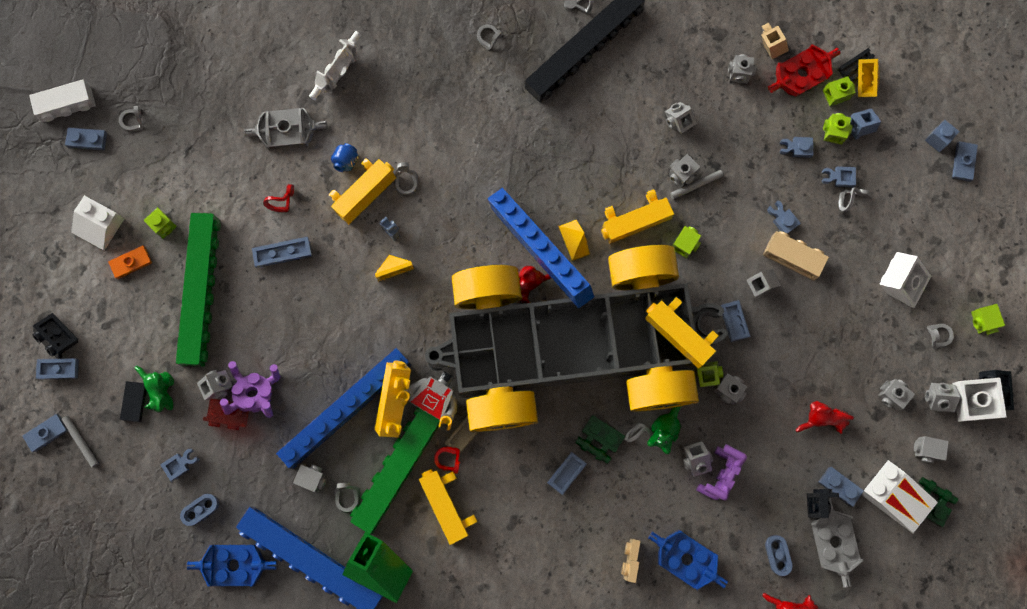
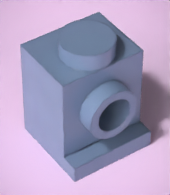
[850,108,881,139]

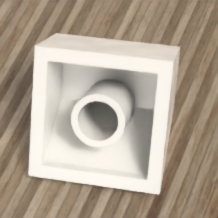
[71,196,124,251]
[880,252,931,308]
[952,378,1006,422]

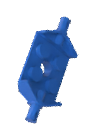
[648,530,728,590]
[187,545,277,587]

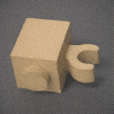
[761,23,789,59]

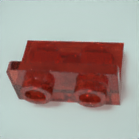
[203,399,249,430]

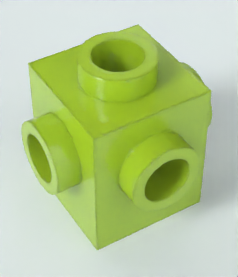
[823,113,852,145]

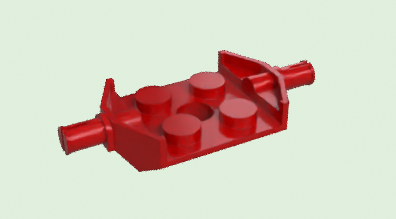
[768,44,841,97]

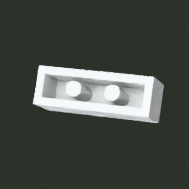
[29,79,96,122]

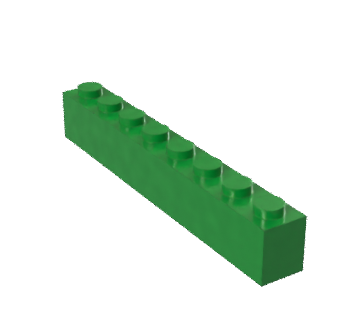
[176,213,221,367]
[350,407,440,535]

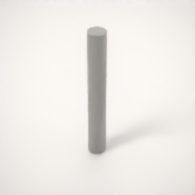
[670,170,723,200]
[61,416,99,468]

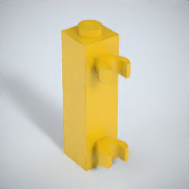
[329,158,396,225]
[601,189,674,244]
[645,297,719,369]
[374,361,411,438]
[419,469,478,545]

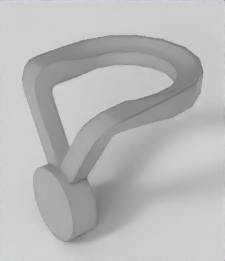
[564,0,594,14]
[477,24,503,50]
[119,106,143,131]
[394,162,418,195]
[838,187,870,212]
[927,324,954,349]
[625,423,654,442]
[334,483,359,512]

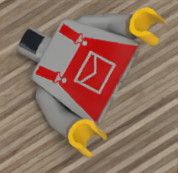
[396,371,457,430]

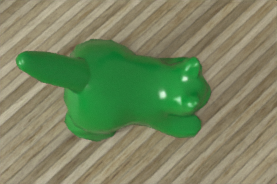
[134,366,174,413]
[647,406,681,454]

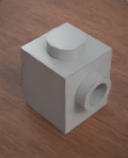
[747,269,781,297]
[914,436,949,463]
[293,464,327,492]

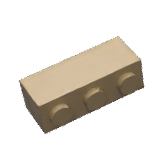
[763,231,829,281]

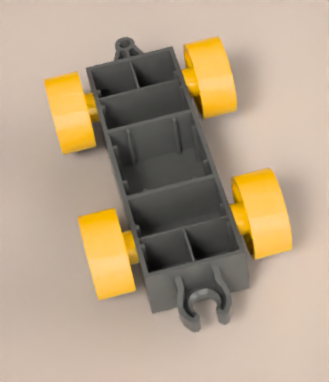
[425,245,728,432]

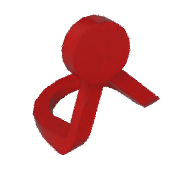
[263,184,294,212]
[434,447,460,474]

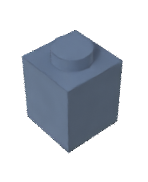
[925,120,960,152]

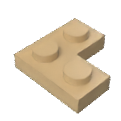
[621,539,640,583]

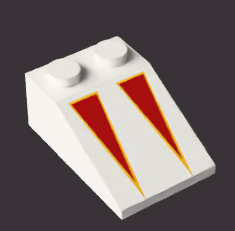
[862,460,938,534]

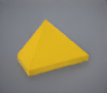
[858,59,880,97]
[559,220,590,261]
[375,255,414,282]

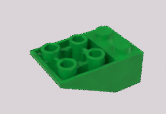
[342,532,413,603]

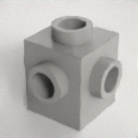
[728,54,756,84]
[665,102,697,133]
[669,154,700,187]
[197,370,233,400]
[714,373,747,405]
[878,379,915,411]
[925,383,960,412]
[683,441,713,477]

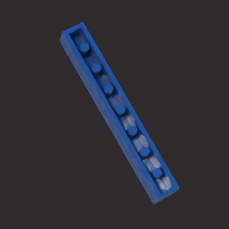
[487,188,595,308]
[276,348,411,469]
[236,507,383,609]

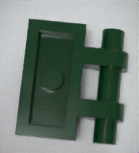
[575,415,625,464]
[918,477,958,527]

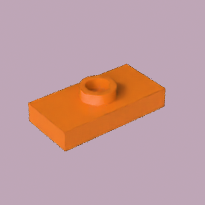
[108,245,152,279]

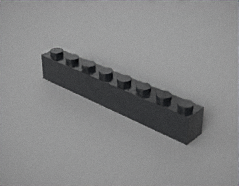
[524,0,645,103]

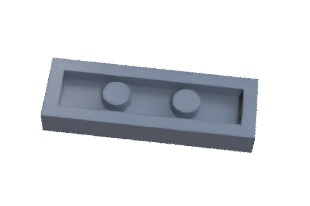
[252,237,312,268]

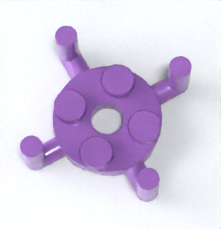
[220,361,281,418]
[696,444,747,500]

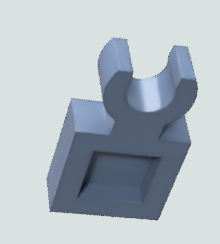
[780,137,813,158]
[822,166,856,188]
[767,201,801,234]
[380,217,400,241]
[160,449,200,481]

